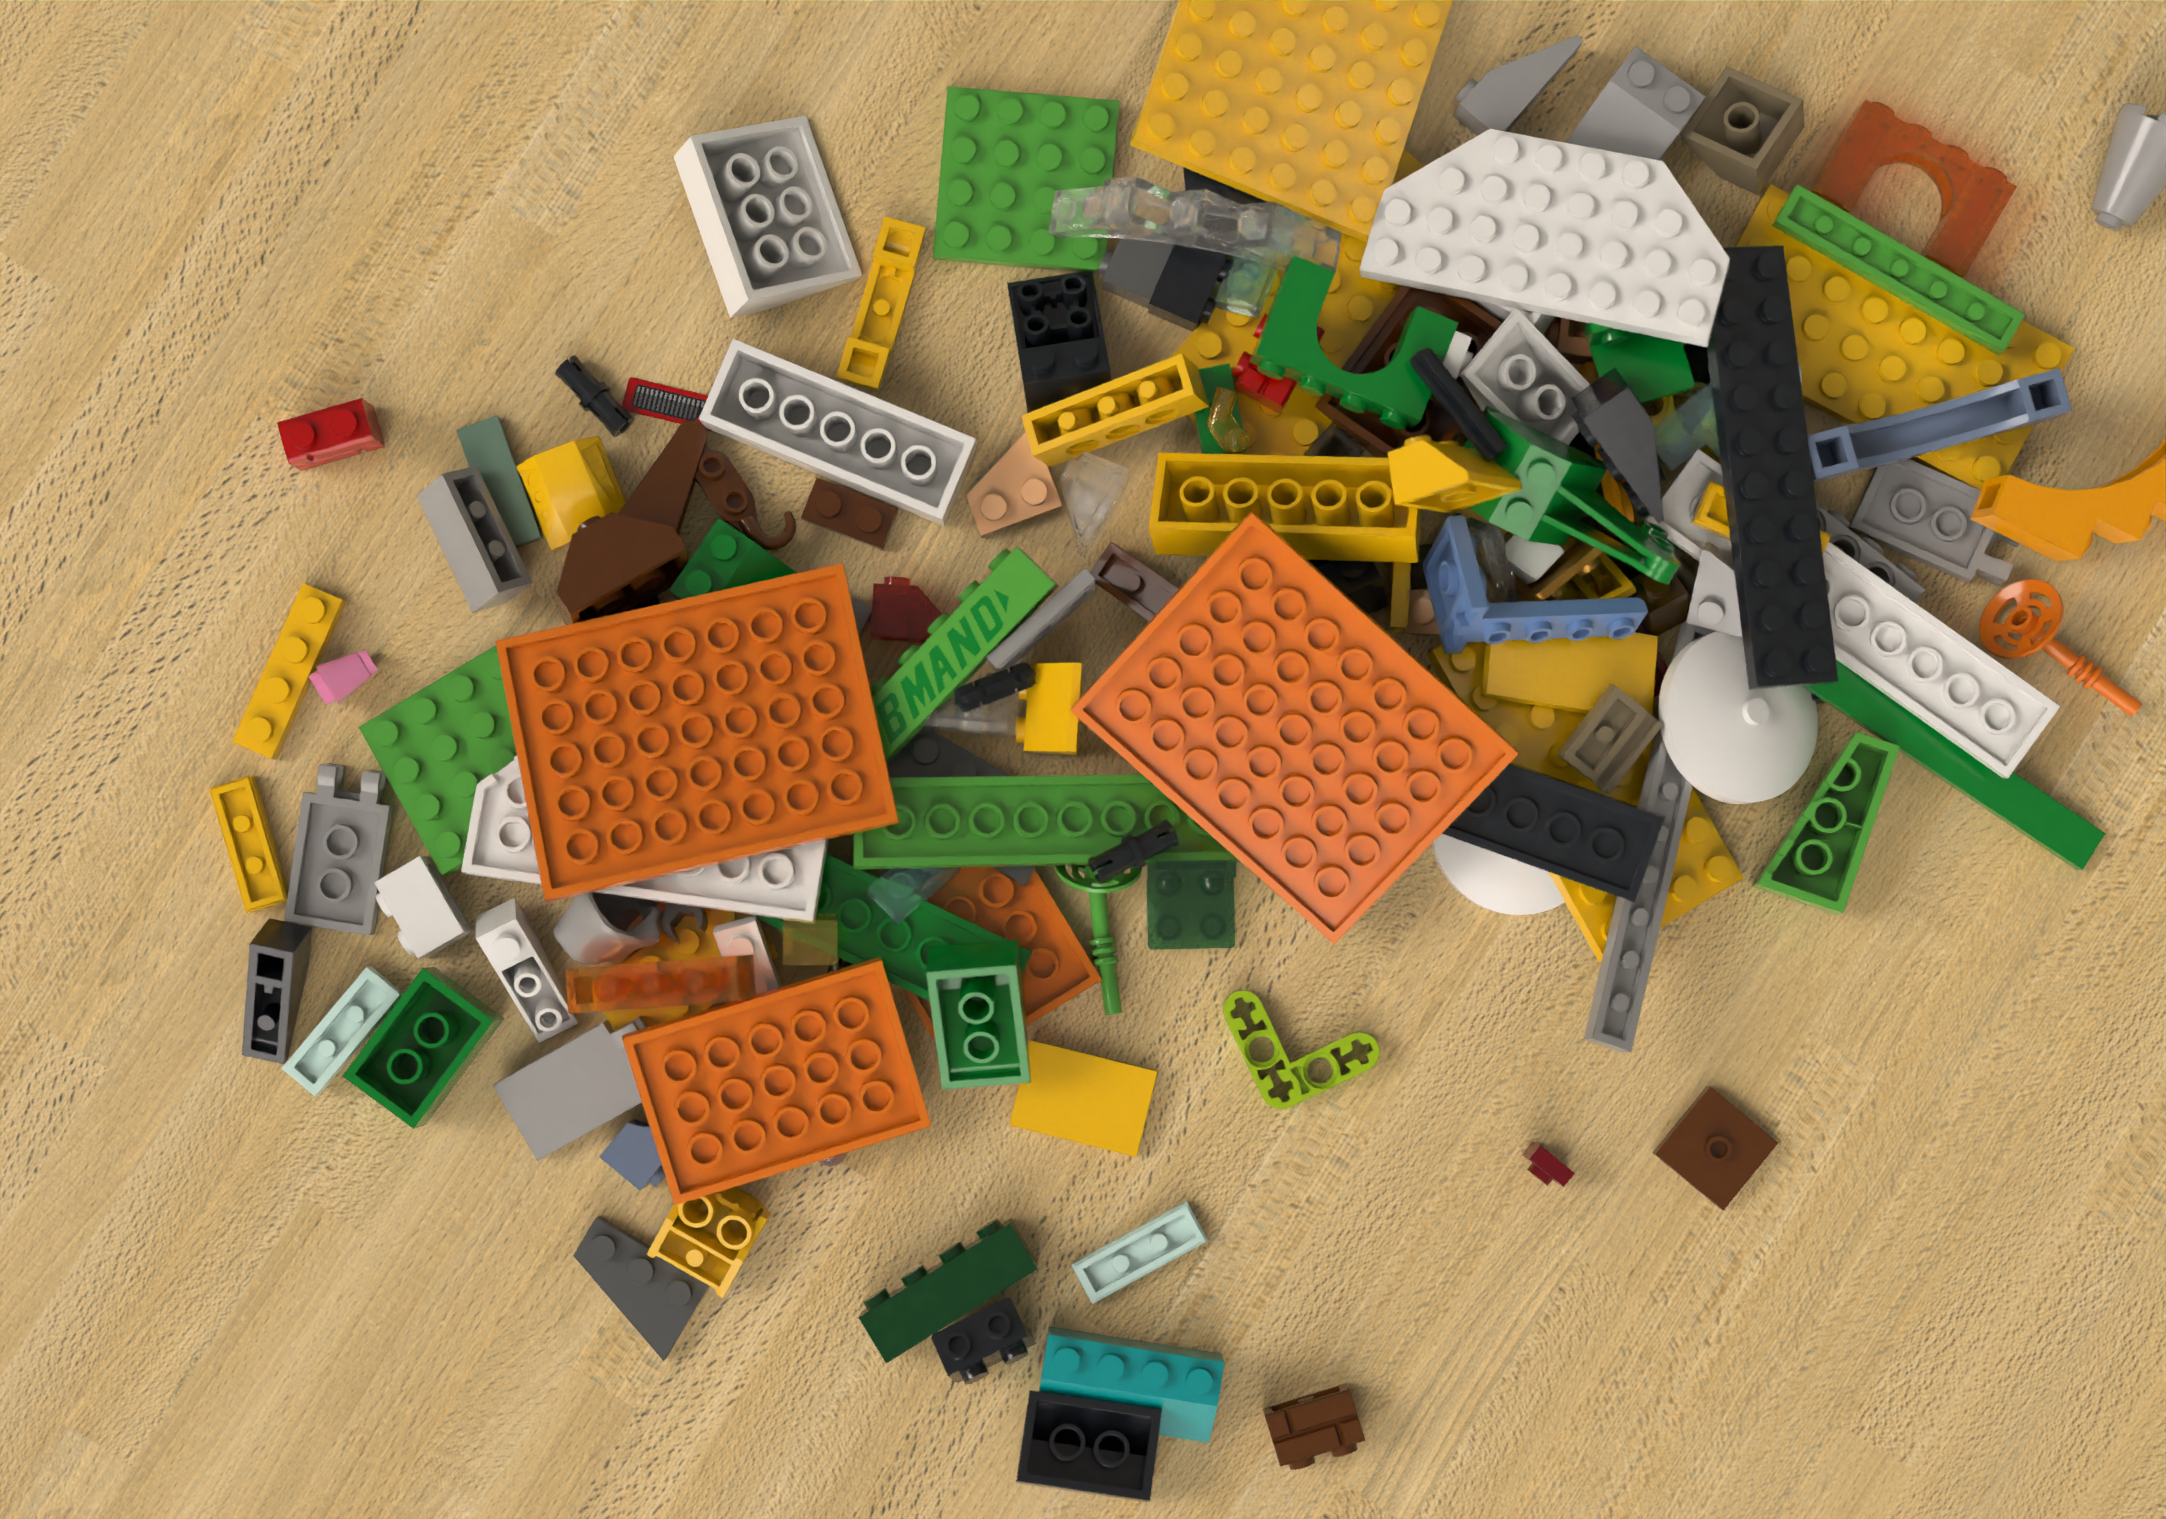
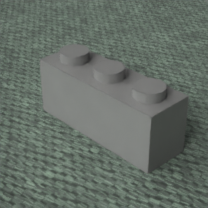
[417,466,533,613]

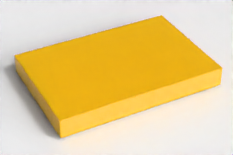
[1009,1039,1158,1157]

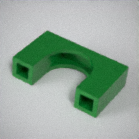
[1249,255,1458,430]

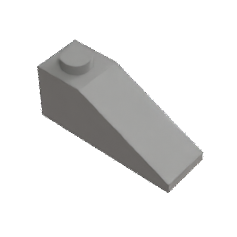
[1454,35,1583,136]

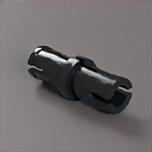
[555,355,634,437]
[1088,819,1179,884]

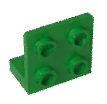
[1584,322,1695,404]

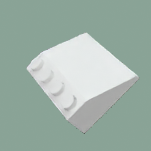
[674,116,863,318]

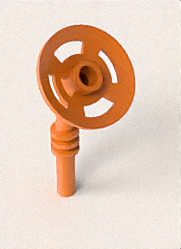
[1979,579,2142,717]

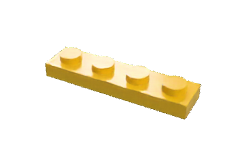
[232,583,347,760]

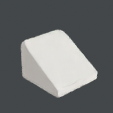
[1496,534,1564,584]

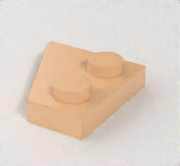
[966,432,1062,538]

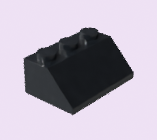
[1016,1390,1162,1502]

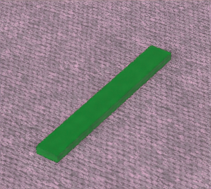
[1802,660,2105,870]

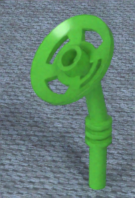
[1055,865,1142,1015]

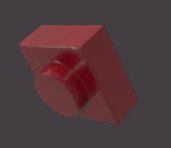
[1523,1142,1575,1187]

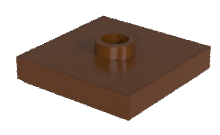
[1653,1086,1778,1211]

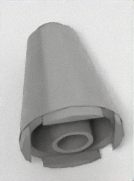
[2091,103,2166,231]

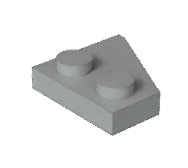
[1686,542,1742,637]

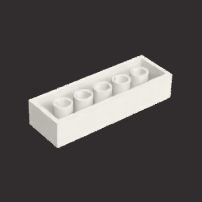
[699,339,978,526]

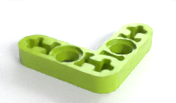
[1223,990,1380,1109]

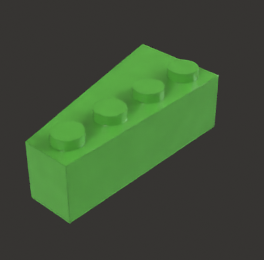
[1752,732,1900,915]

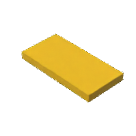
[1481,632,1658,715]

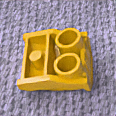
[516,435,626,552]
[646,1187,771,1298]

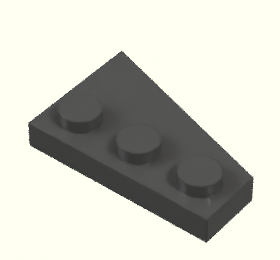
[573,1216,709,1361]

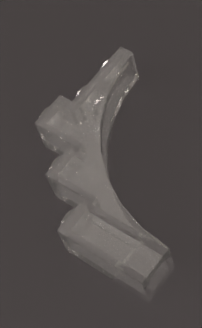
[1048,176,1342,274]

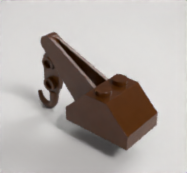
[556,420,796,625]

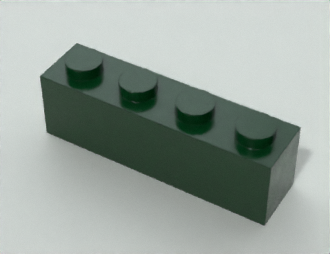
[858,1218,1038,1363]

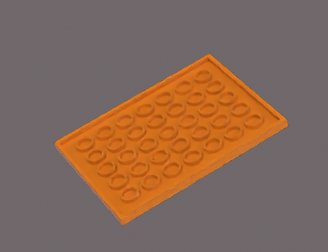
[1070,510,1519,944]
[495,563,900,902]

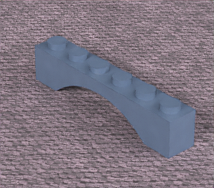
[1808,368,2072,484]

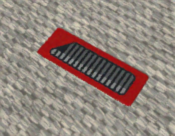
[622,377,712,432]

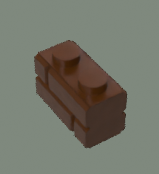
[1263,1383,1365,1470]

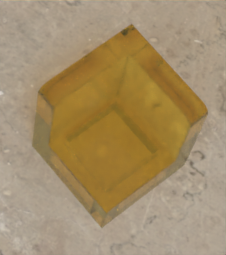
[783,914,838,965]

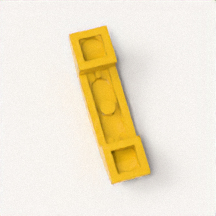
[836,216,926,391]

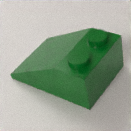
[669,518,797,600]
[926,940,1031,1090]

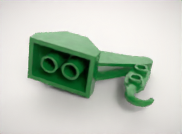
[1464,406,1682,584]

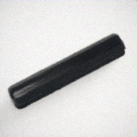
[1409,348,1507,462]

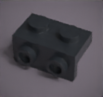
[931,1297,1036,1385]

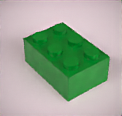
[343,967,504,1129]

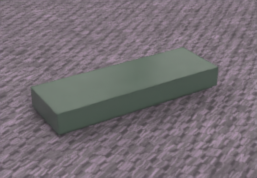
[456,415,544,548]

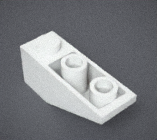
[476,898,578,1043]

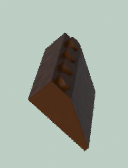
[1315,285,1502,458]

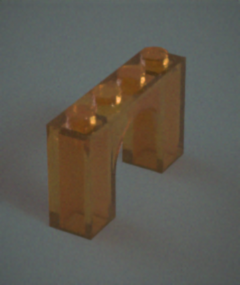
[1809,100,2017,278]

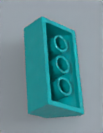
[1039,1326,1224,1443]

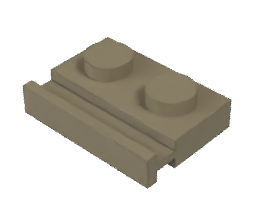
[1557,684,1664,795]

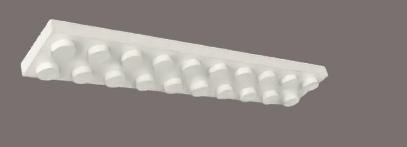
[1644,449,2060,778]

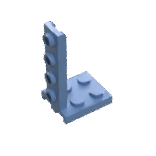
[1422,516,1648,654]

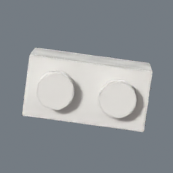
[374,856,473,959]

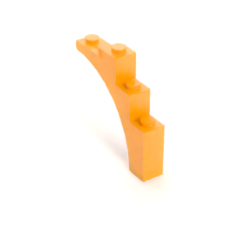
[1970,437,2166,562]

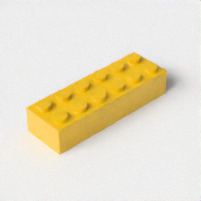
[1148,453,1423,563]

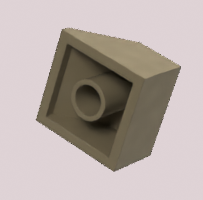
[1680,66,1804,196]

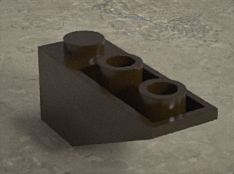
[1581,515,1689,636]

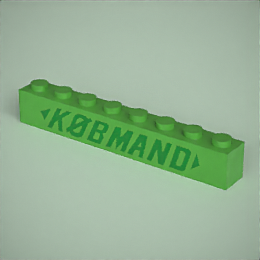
[871,547,1059,765]

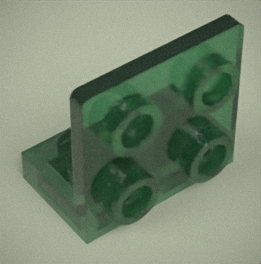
[1146,860,1236,950]

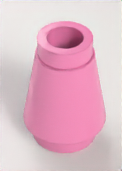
[308,649,378,706]

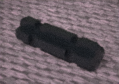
[954,662,1036,712]

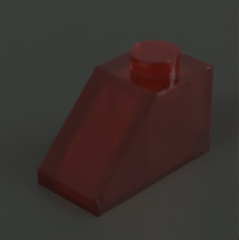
[870,577,942,643]

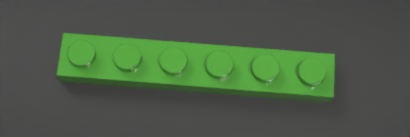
[1772,184,2026,355]

